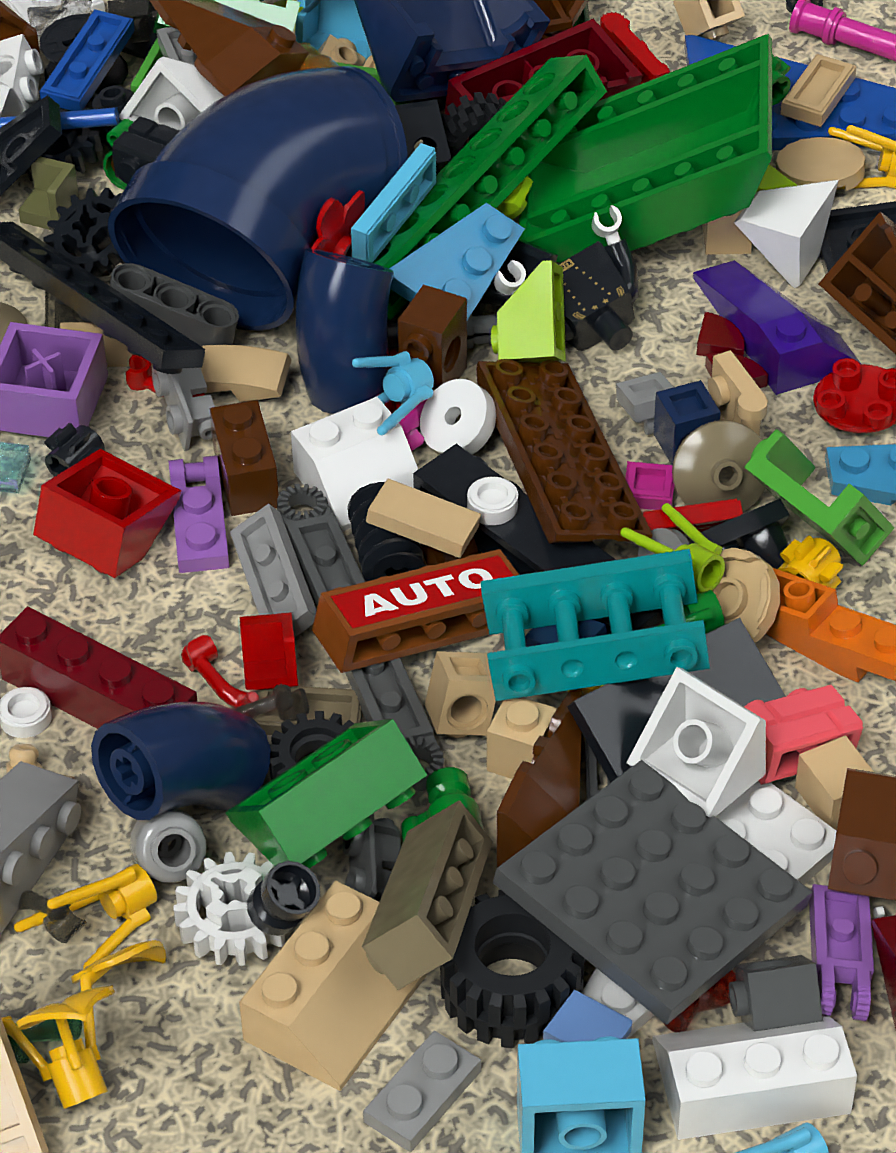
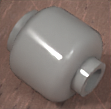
[130,808,207,883]

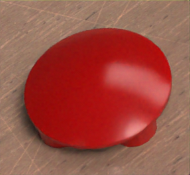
[813,358,896,433]

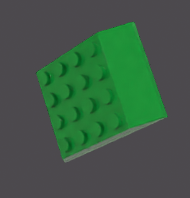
[519,34,772,263]

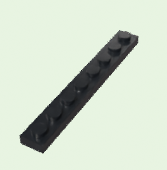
[0,222,205,374]

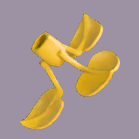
[1,940,166,1109]

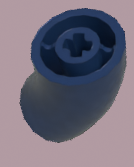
[296,248,394,414]
[91,702,271,820]

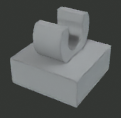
[616,372,673,435]

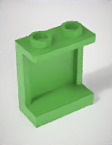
[744,429,895,566]

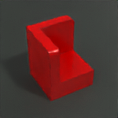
[239,612,298,690]

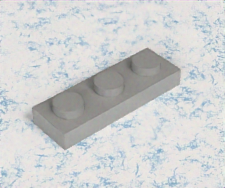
[230,503,317,638]

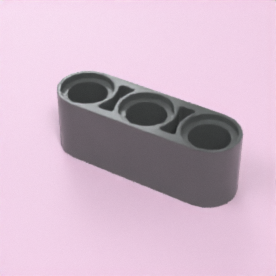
[110,263,239,346]

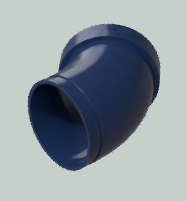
[108,66,408,331]

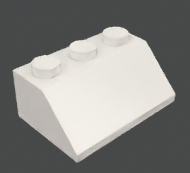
[653,1016,857,1140]

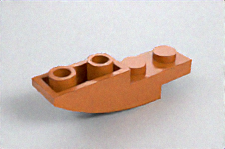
[766,568,896,682]

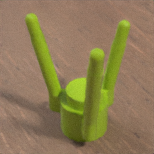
[620,503,725,594]

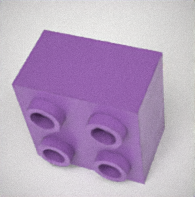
[0,322,108,437]

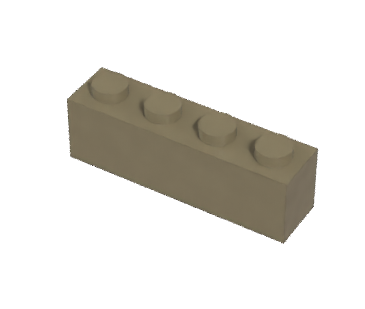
[362,800,493,990]

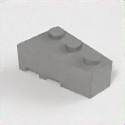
[0,761,81,935]

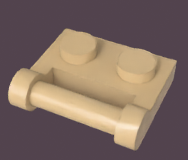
[708,350,768,473]

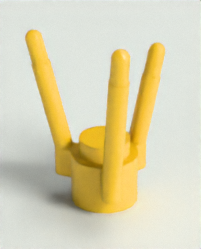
[828,125,896,190]
[14,864,157,969]

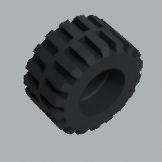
[440,890,584,1048]

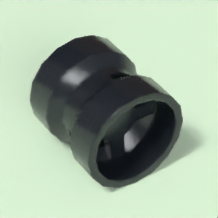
[247,861,320,936]

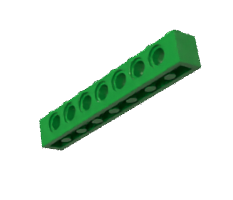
[373,55,607,321]

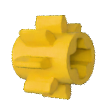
[778,535,843,589]

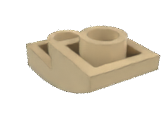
[201,345,292,402]

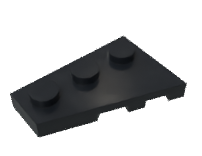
[0,95,62,196]

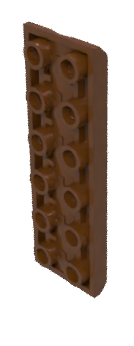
[476,359,653,543]

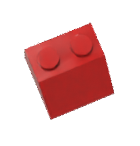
[33,449,181,578]

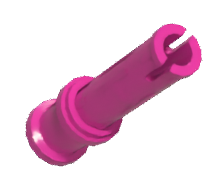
[789,0,896,61]

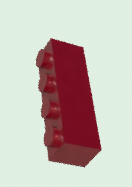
[0,606,198,729]

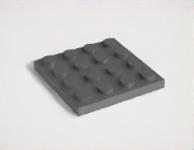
[493,760,812,1025]

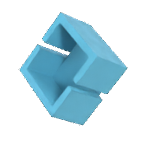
[295,0,372,65]

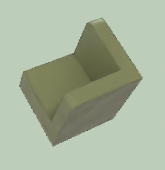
[18,156,79,230]

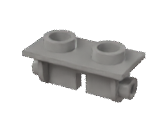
[152,368,215,451]

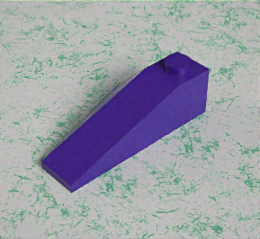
[693,260,861,395]

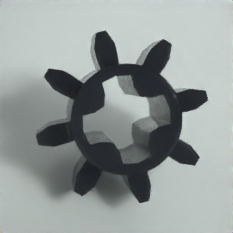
[44,423,105,477]

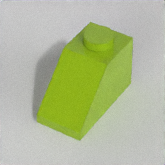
[491,260,566,363]

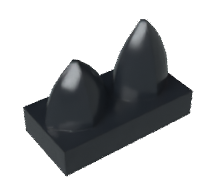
[689,498,790,569]

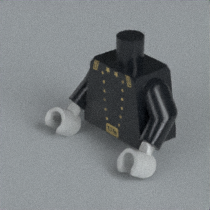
[494,205,639,351]

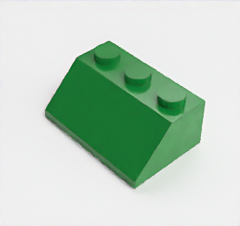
[225,719,427,868]

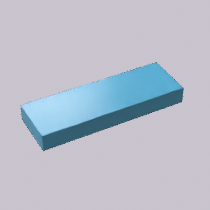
[351,143,436,263]

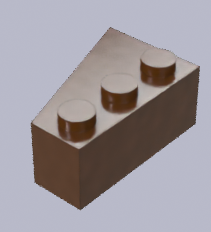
[818,212,896,355]

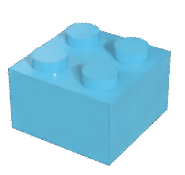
[517,1036,646,1153]

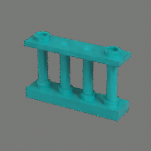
[480,549,710,701]

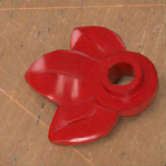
[310,190,365,257]

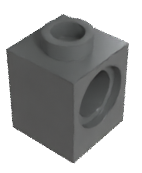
[729,955,823,1031]

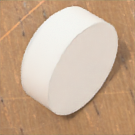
[467,477,518,525]
[0,687,52,738]

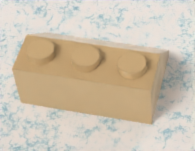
[239,880,428,1091]

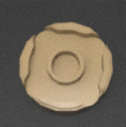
[776,137,865,191]
[712,548,780,643]

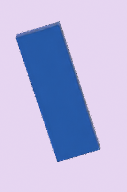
[39,9,135,111]

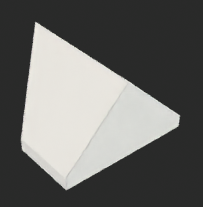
[734,180,839,288]

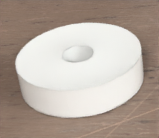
[420,379,496,454]

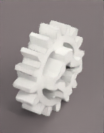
[173,852,294,966]

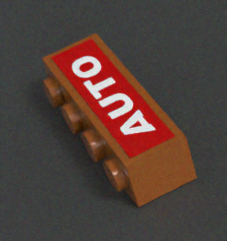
[312,549,519,673]

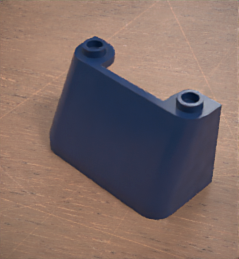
[354,0,550,102]

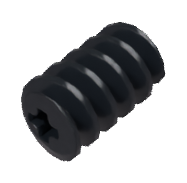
[347,482,426,582]

